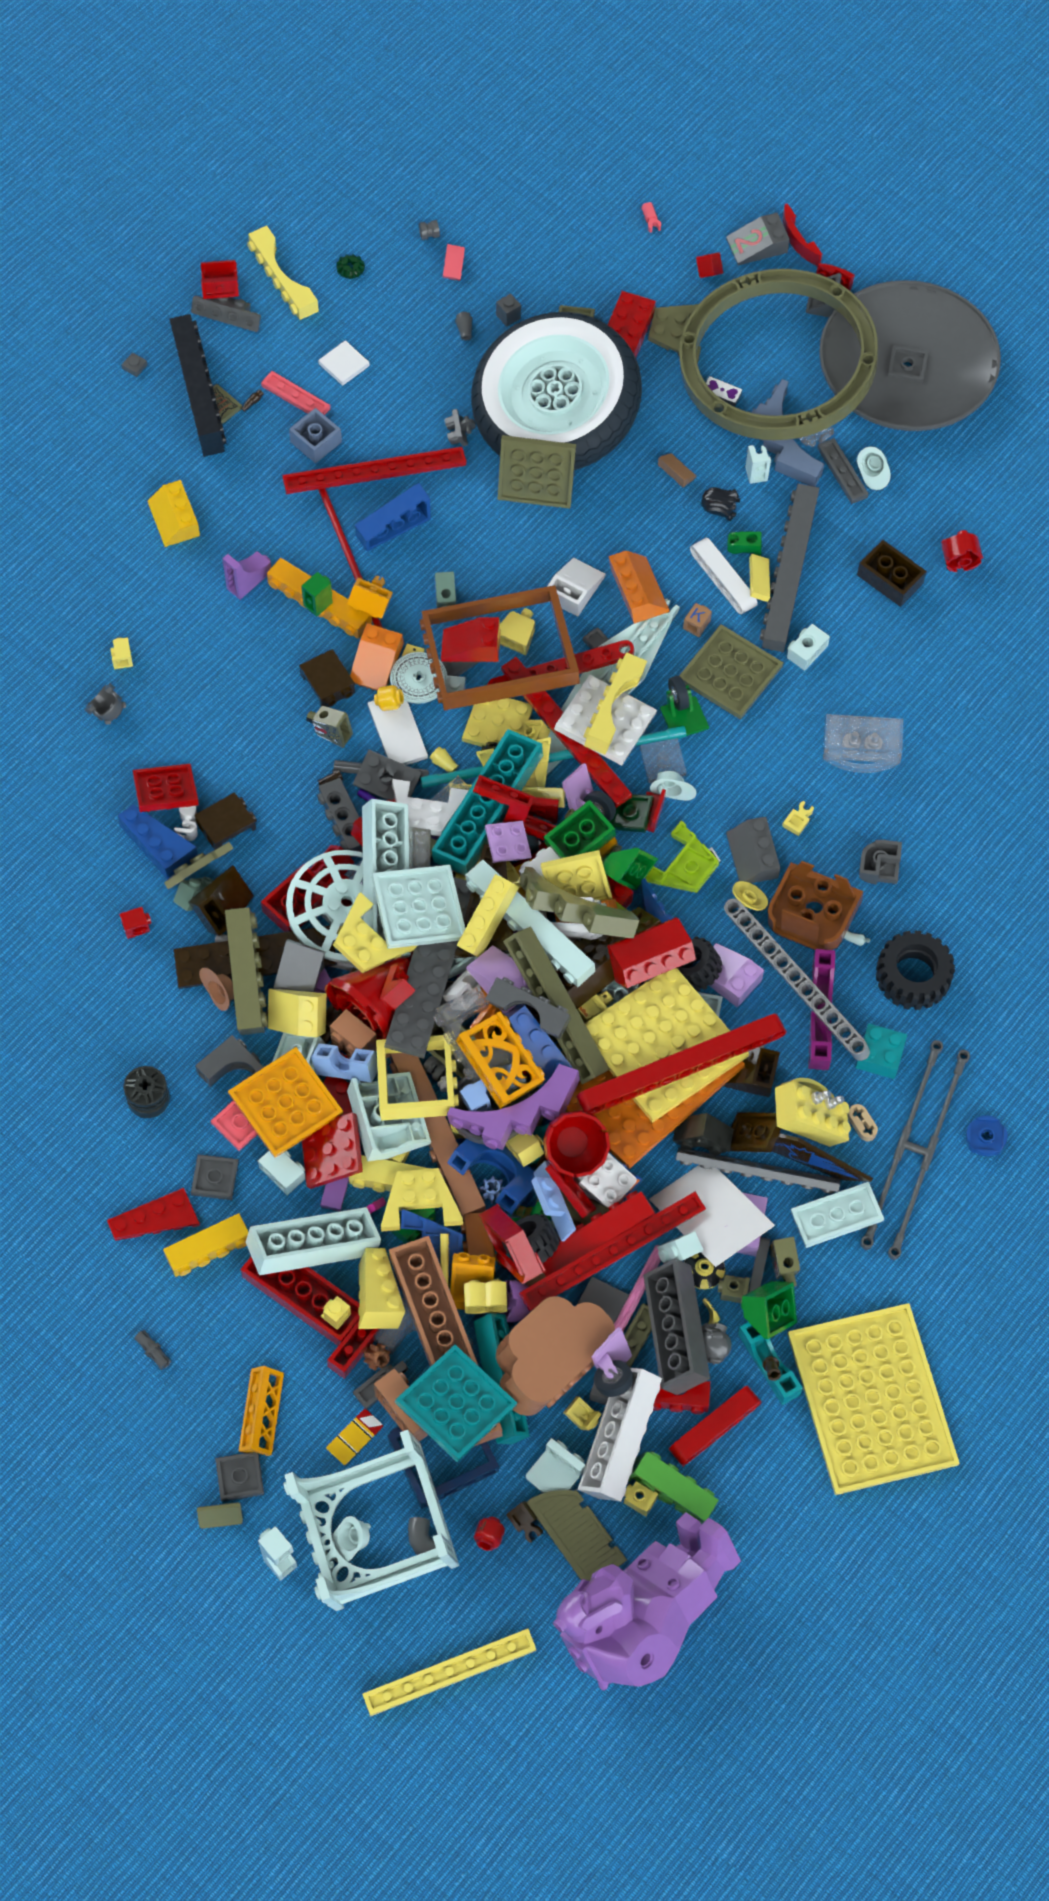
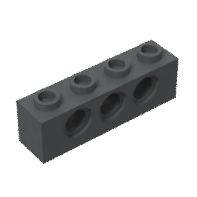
[317,778,363,858]

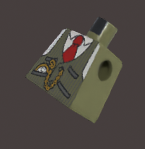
[306,706,353,748]
[769,1237,800,1287]

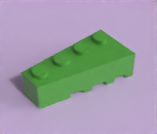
[628,1451,719,1524]

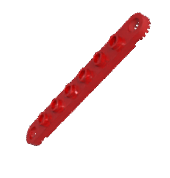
[487,640,635,685]

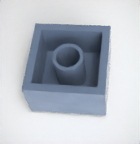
[289,408,342,464]

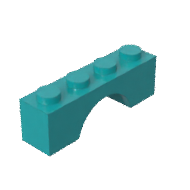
[738,1322,803,1405]

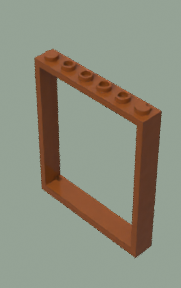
[419,585,580,711]

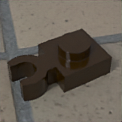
[506,1501,543,1543]

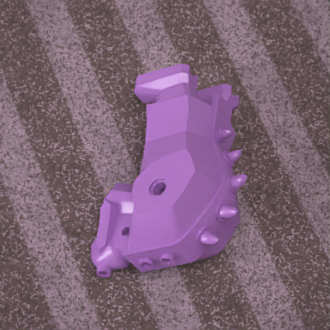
[553,1513,741,1690]

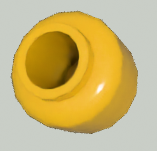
[374,685,404,711]

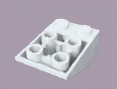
[547,558,606,617]

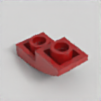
[816,263,855,290]

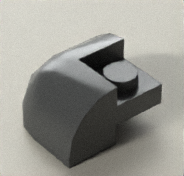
[859,840,902,885]

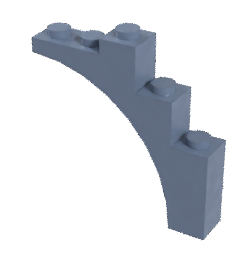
[751,379,824,487]

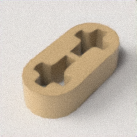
[848,1104,878,1142]

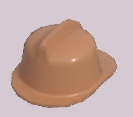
[199,968,234,1011]

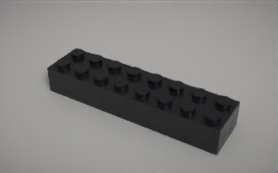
[170,314,227,457]

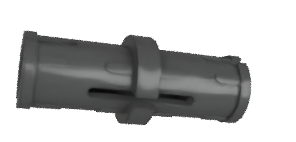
[134,1330,171,1370]

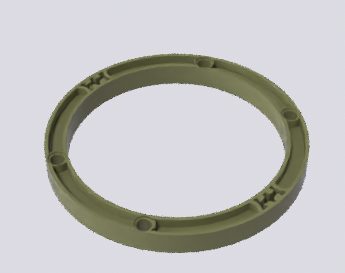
[680,269,878,440]

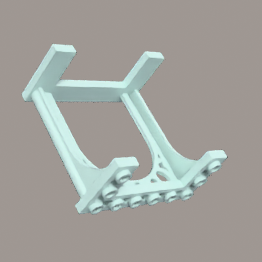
[283,1430,459,1611]

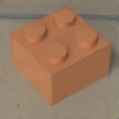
[330,1009,377,1059]

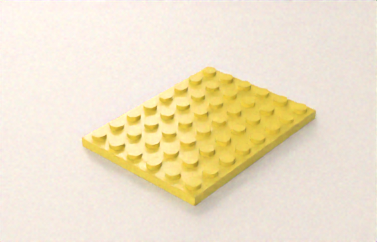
[788,1303,959,1495]

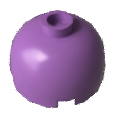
[500,1280,531,1322]

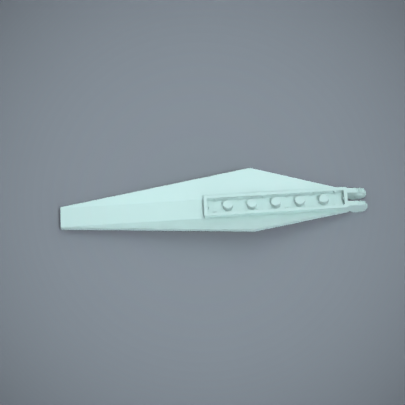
[547,598,680,775]

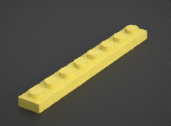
[362,1629,536,1716]

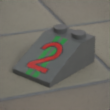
[726,213,790,266]

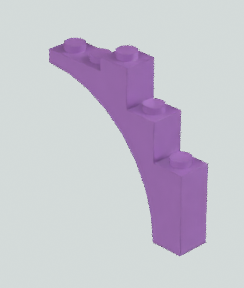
[447,1064,580,1150]

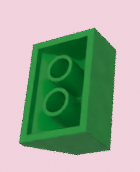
[603,847,658,891]
[741,1281,797,1339]

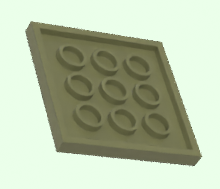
[498,435,576,509]
[679,624,783,720]

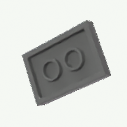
[353,749,422,800]

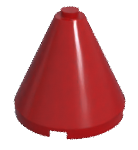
[325,957,410,1040]

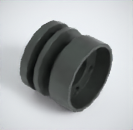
[123,1066,170,1118]

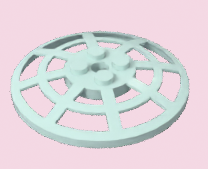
[286,850,364,963]

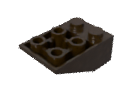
[188,865,254,936]
[723,1047,780,1098]

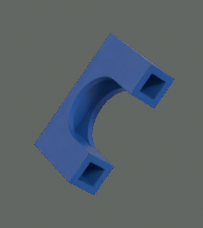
[447,1139,535,1214]

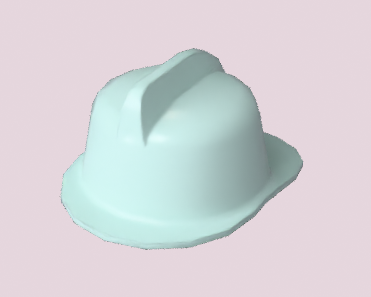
[857,446,891,490]
[650,771,697,801]
[329,1516,371,1562]

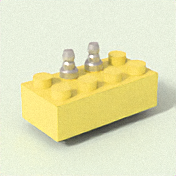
[775,1078,851,1147]

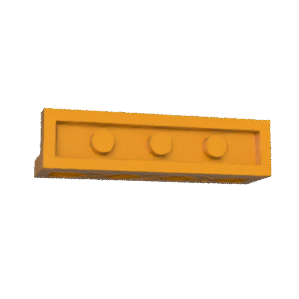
[239,1366,284,1456]

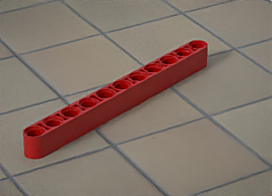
[576,1014,787,1115]

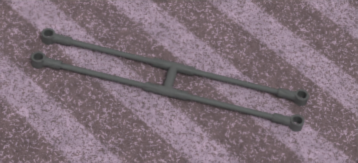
[860,1040,970,1260]

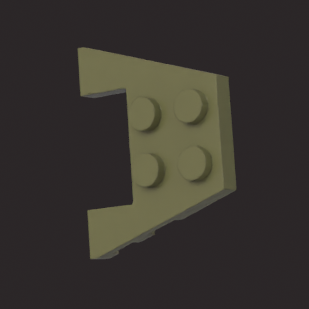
[648,304,701,364]
[164,842,234,889]

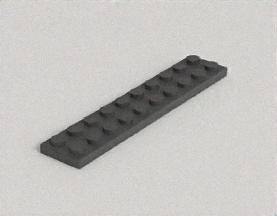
[384,877,472,1058]

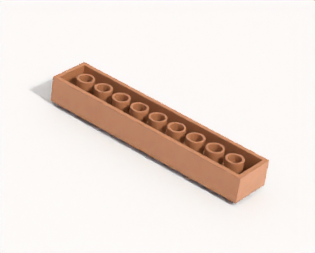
[389,1236,502,1446]

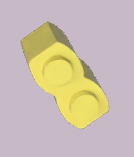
[464,1279,507,1314]

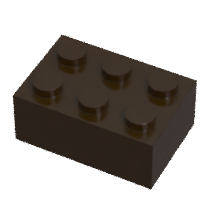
[857,540,927,607]

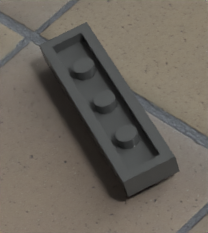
[817,438,868,504]

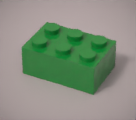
[544,800,616,859]

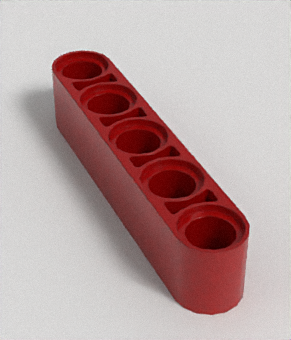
[668,1385,762,1467]

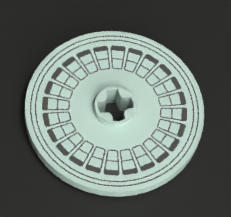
[390,652,447,704]

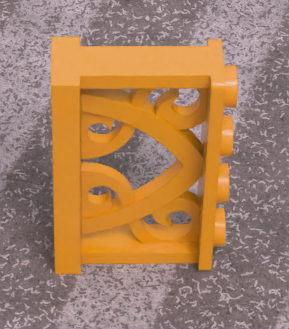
[456,1011,545,1109]

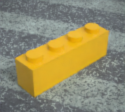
[163,1213,249,1277]

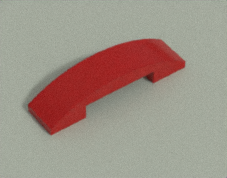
[783,203,822,266]

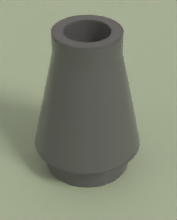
[455,312,473,341]

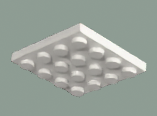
[554,675,657,766]

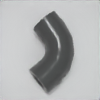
[408,1517,436,1555]

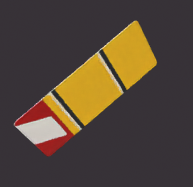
[326,1409,383,1465]

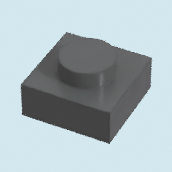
[122,352,148,377]

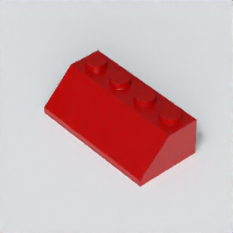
[607,917,696,988]

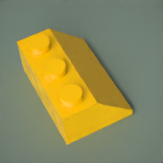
[147,480,200,547]

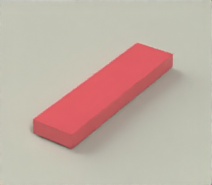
[261,371,330,415]

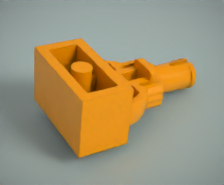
[347,576,393,619]

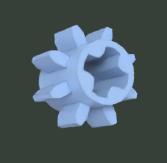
[480,1176,505,1204]

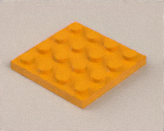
[228,1047,343,1158]

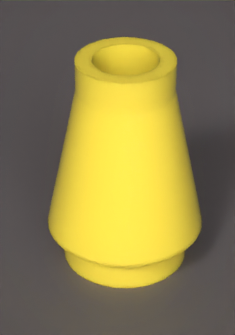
[430,746,458,772]

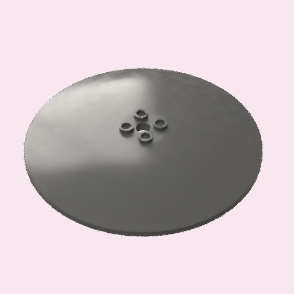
[819,280,1001,431]

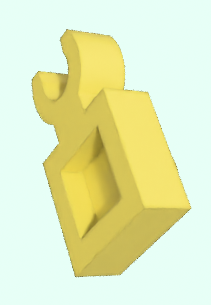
[782,801,814,836]

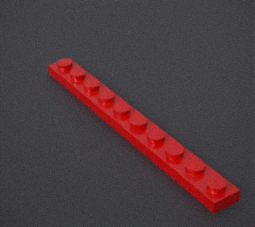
[282,447,466,494]
[501,657,632,808]
[519,1191,706,1312]

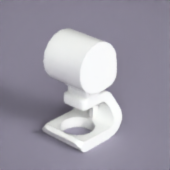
[174,806,198,841]

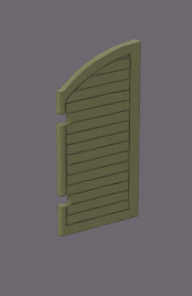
[526,1489,627,1581]

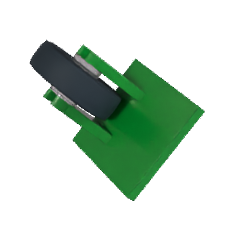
[660,676,709,740]

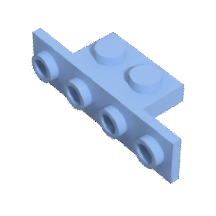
[531,1161,576,1241]

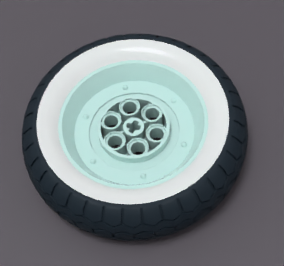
[471,312,642,470]

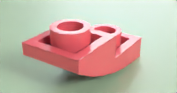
[442,244,465,281]

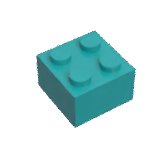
[856,1023,907,1079]

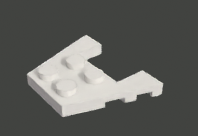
[392,779,468,836]

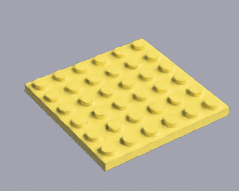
[585,968,749,1123]

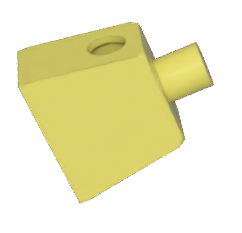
[500,608,535,655]

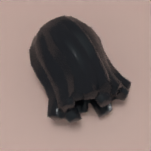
[701,487,741,522]

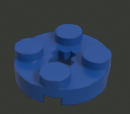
[966,1115,1008,1157]

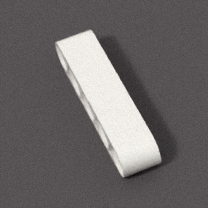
[690,537,758,614]

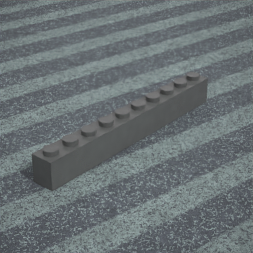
[760,484,819,652]

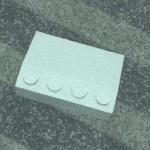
[347,1072,431,1162]

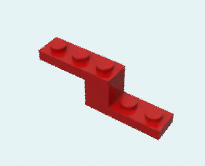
[473,775,556,840]

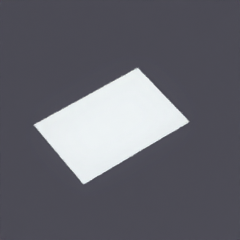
[649,1165,775,1267]

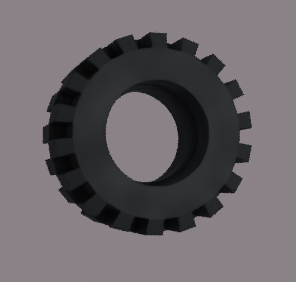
[677,937,722,991]
[502,1214,560,1263]

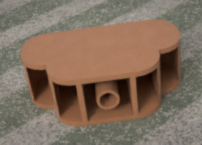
[496,1296,615,1416]

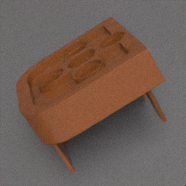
[768,861,863,950]

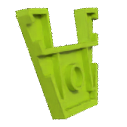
[645,821,719,893]

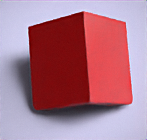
[696,252,723,278]

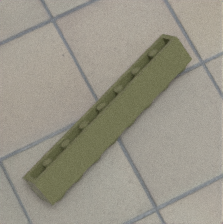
[503,926,610,1085]

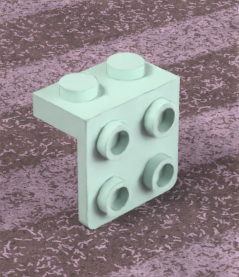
[526,1438,585,1493]

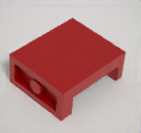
[201,260,239,299]

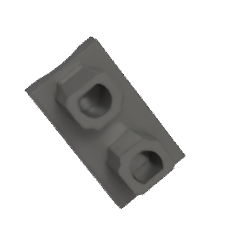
[445,409,476,446]

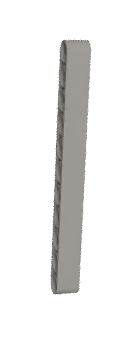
[724,899,870,1061]

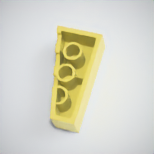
[358,1248,405,1329]

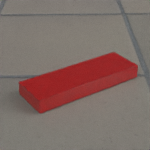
[545,1164,597,1219]

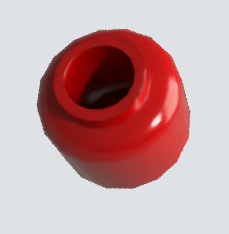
[474,1517,505,1551]

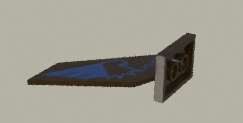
[730,1112,873,1182]

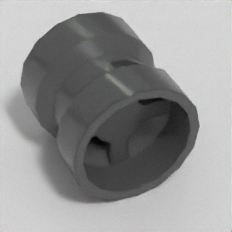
[419,220,440,240]
[423,1055,446,1083]

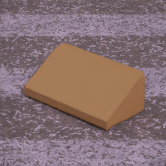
[658,453,696,487]

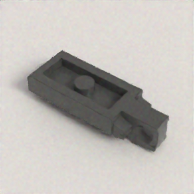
[353,1361,408,1410]

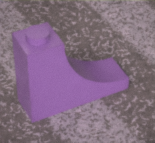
[222,551,271,600]

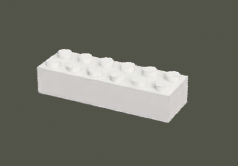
[578,1368,662,1502]

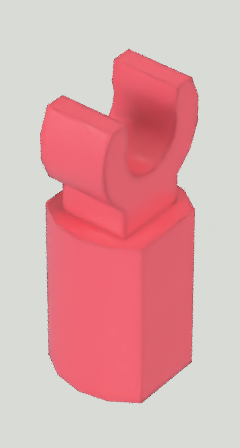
[641,202,661,233]

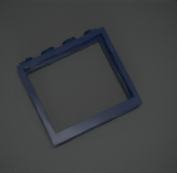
[388,1427,499,1509]

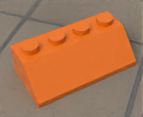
[608,551,670,624]

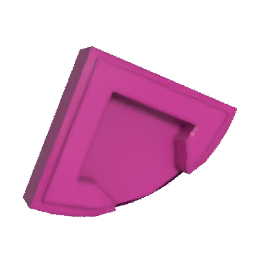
[366,1197,386,1214]

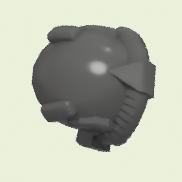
[85,683,126,724]
[701,1322,732,1364]

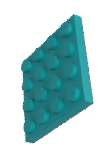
[395,1344,517,1462]

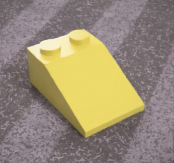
[268,988,327,1037]

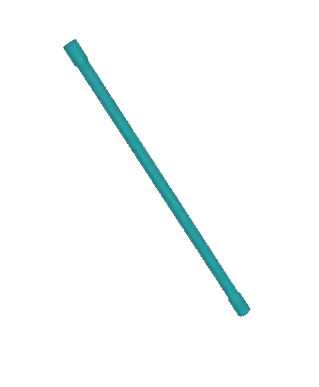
[420,726,686,788]

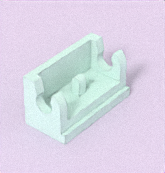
[745,445,771,484]

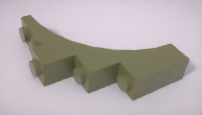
[520,866,639,938]

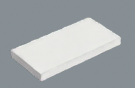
[368,700,428,765]

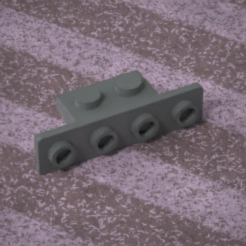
[191,295,261,332]

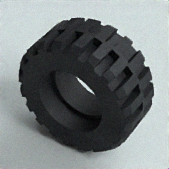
[876,930,955,1010]

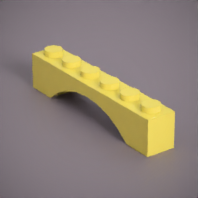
[247,226,319,320]
[583,652,647,755]

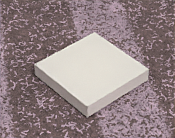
[318,340,370,386]

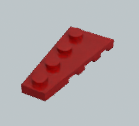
[107,1188,200,1241]

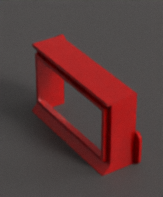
[478,1204,546,1284]

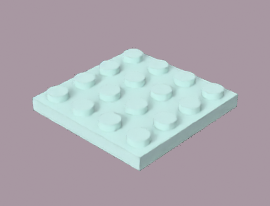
[371,865,465,949]

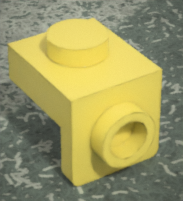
[563,1397,601,1430]

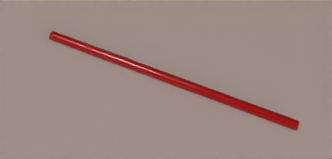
[318,488,383,628]

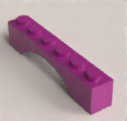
[808,949,835,1070]

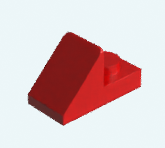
[380,965,415,1010]

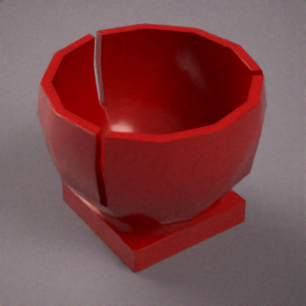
[543,1110,610,1178]

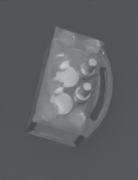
[823,714,903,773]

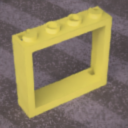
[376,1035,459,1121]

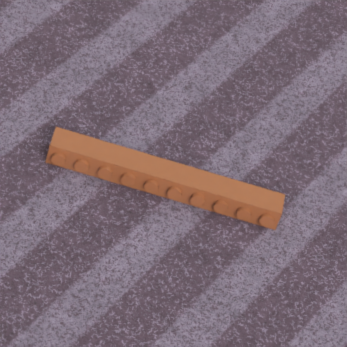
[386,1053,485,1221]

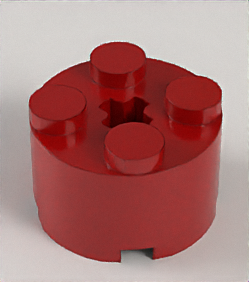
[941,530,983,572]

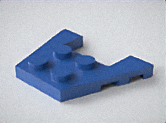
[395,1209,463,1291]

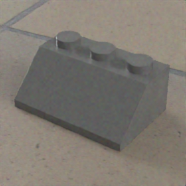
[726,817,780,883]

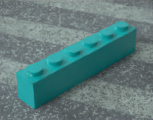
[474,1313,529,1445]

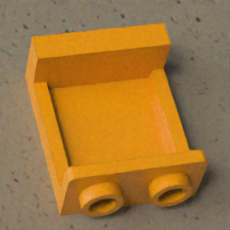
[450,1252,495,1310]

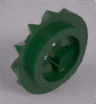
[336,253,365,279]

